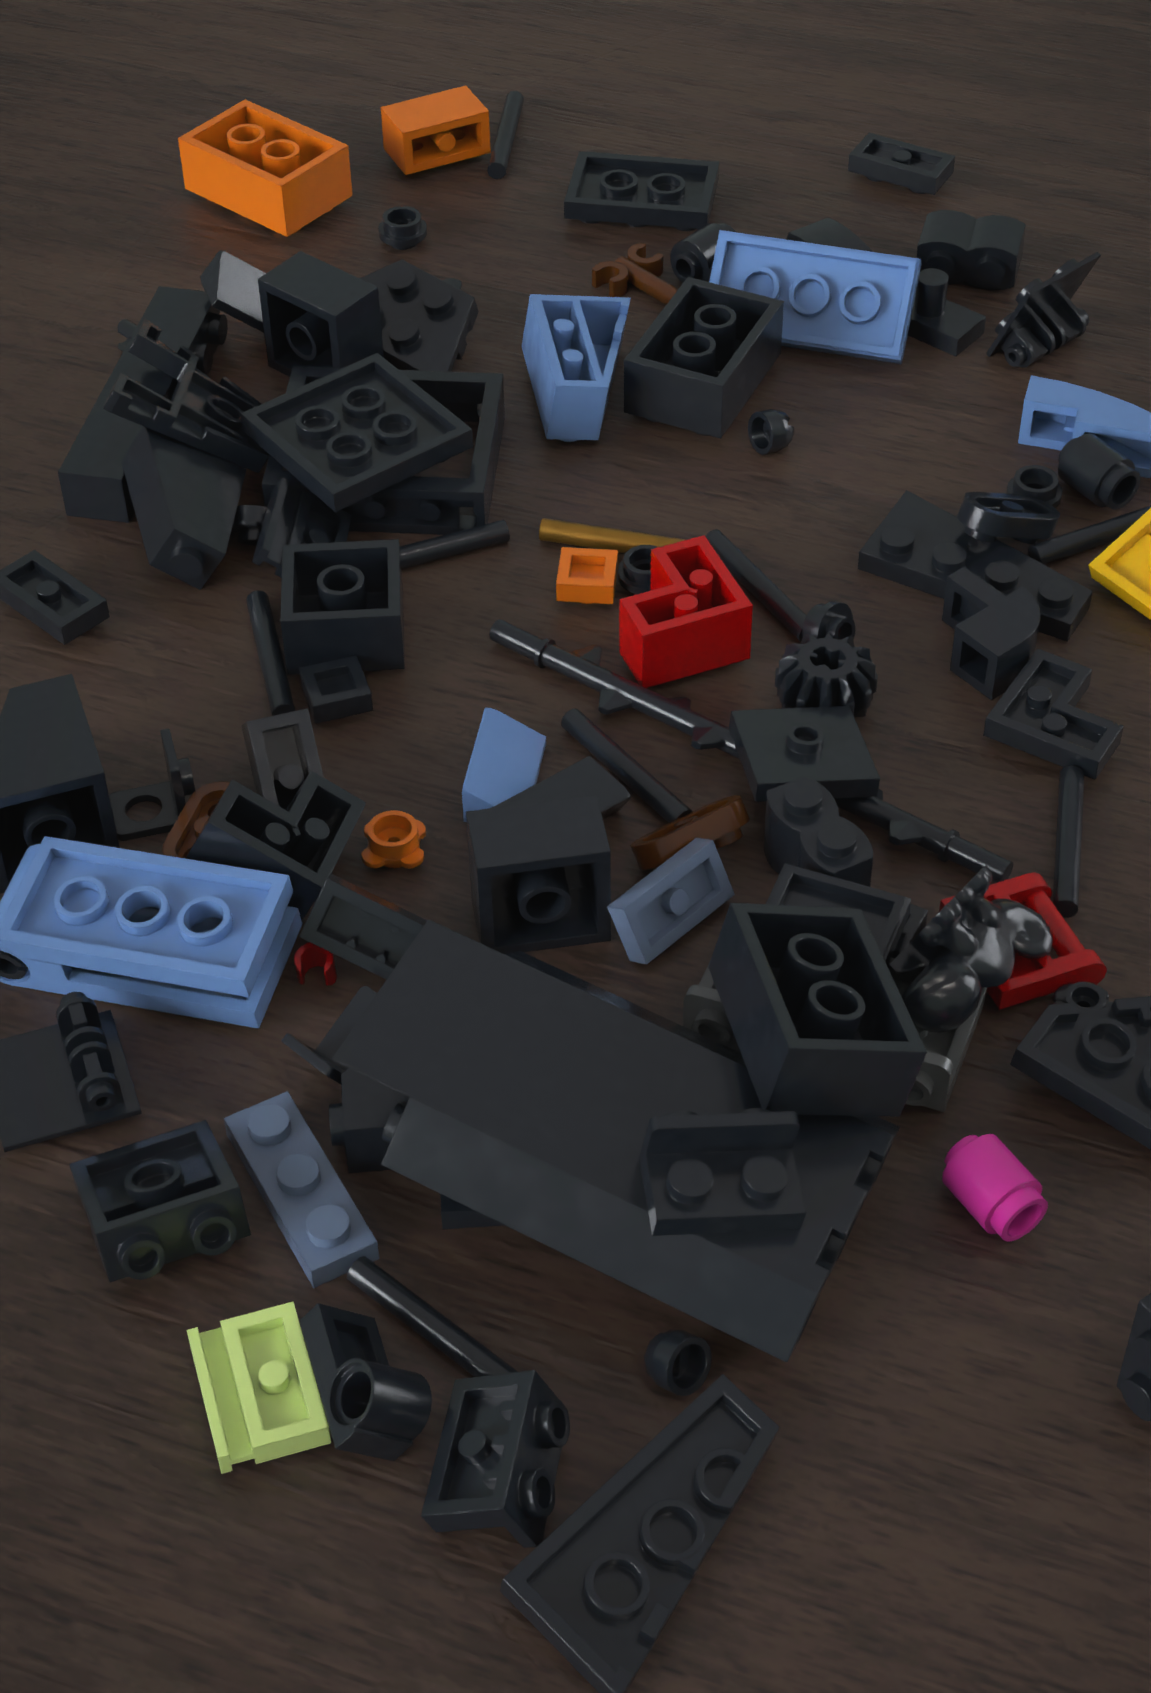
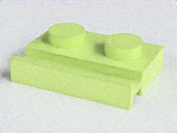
[187,1301,331,1474]

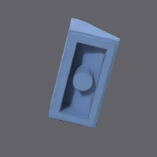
[462,707,546,822]

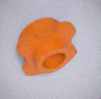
[361,810,426,869]

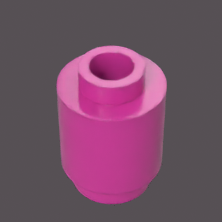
[942,1134,1048,1242]

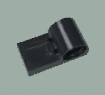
[300,1303,432,1461]

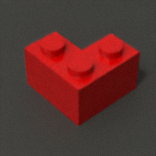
[619,535,753,688]

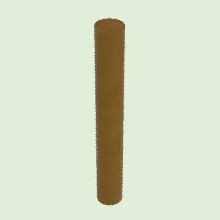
[539,518,684,553]

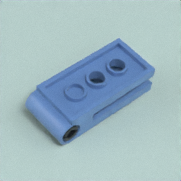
[0,836,302,1029]

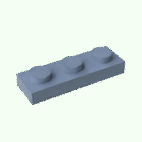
[224,1091,379,1288]

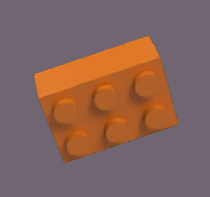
[178,99,353,237]

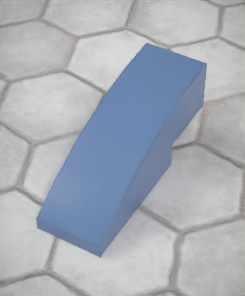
[1018,375,1151,478]

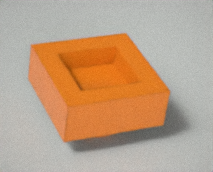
[556,547,618,604]

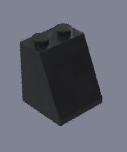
[0,674,120,894]

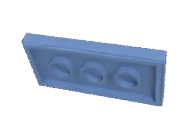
[709,230,921,364]

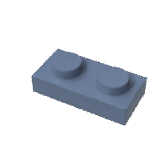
[607,838,735,965]

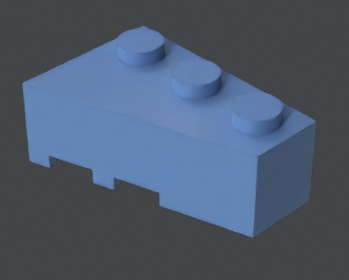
[521,294,631,442]

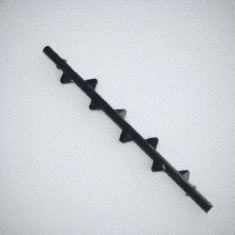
[489,619,1013,883]

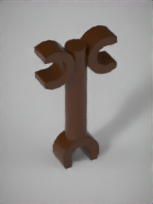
[592,243,678,305]

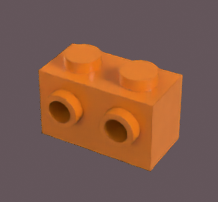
[381,85,491,175]

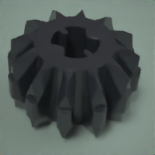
[775,631,878,717]

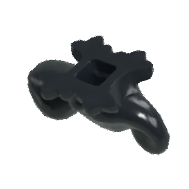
[887,865,1053,1033]

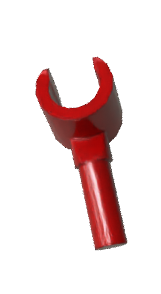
[294,942,337,985]

